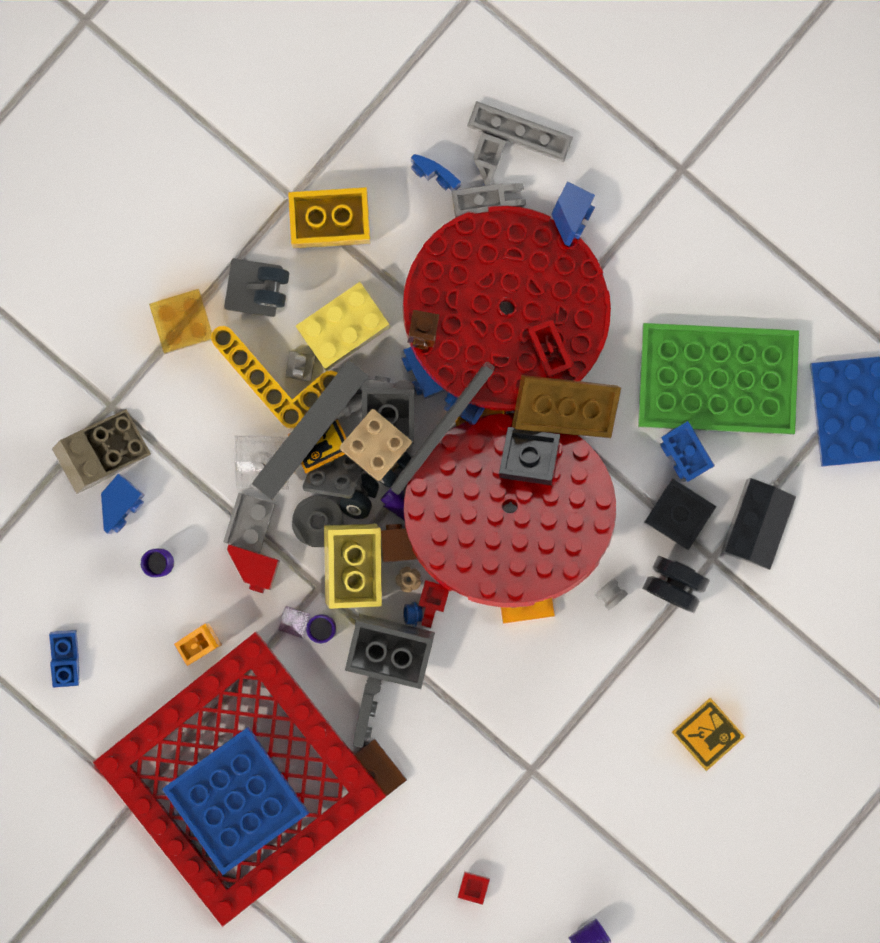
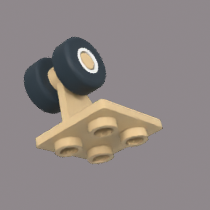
[340,409,412,487]

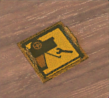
[672,698,745,771]

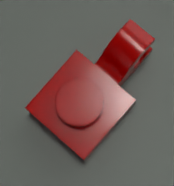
[418,580,449,628]

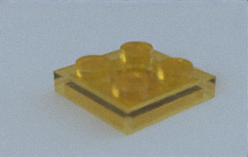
[149,289,212,354]

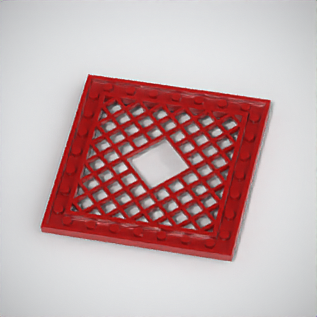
[93,631,387,927]

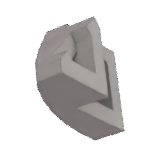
[473,132,506,186]

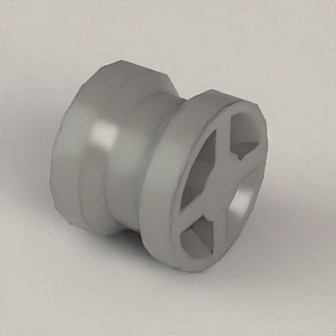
[595,578,628,611]

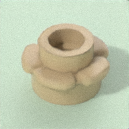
[396,567,421,593]

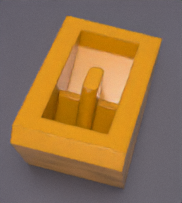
[174,623,222,666]

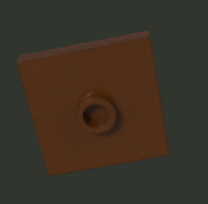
[354,739,407,796]

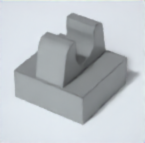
[285,351,316,382]

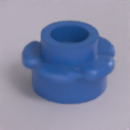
[403,602,423,627]

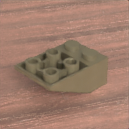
[52,409,151,494]

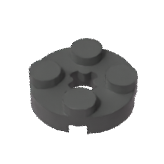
[292,496,344,547]

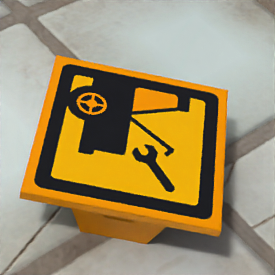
[288,419,347,473]

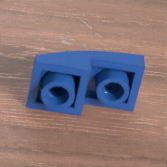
[411,154,461,191]
[49,630,79,688]

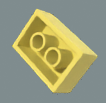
[296,282,390,371]
[324,524,382,609]

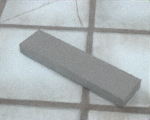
[467,101,573,162]

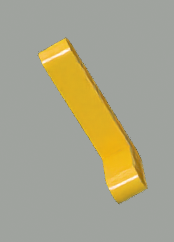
[211,326,337,430]

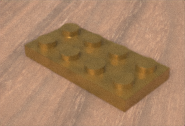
[512,375,621,438]

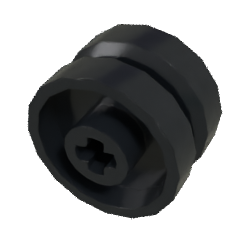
[642,556,710,613]

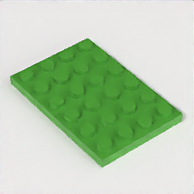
[638,323,799,435]

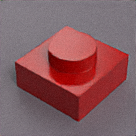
[457,871,490,905]

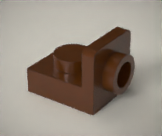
[407,310,439,349]

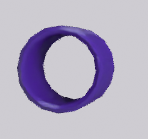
[140,548,174,578]
[306,614,336,644]
[568,918,611,943]

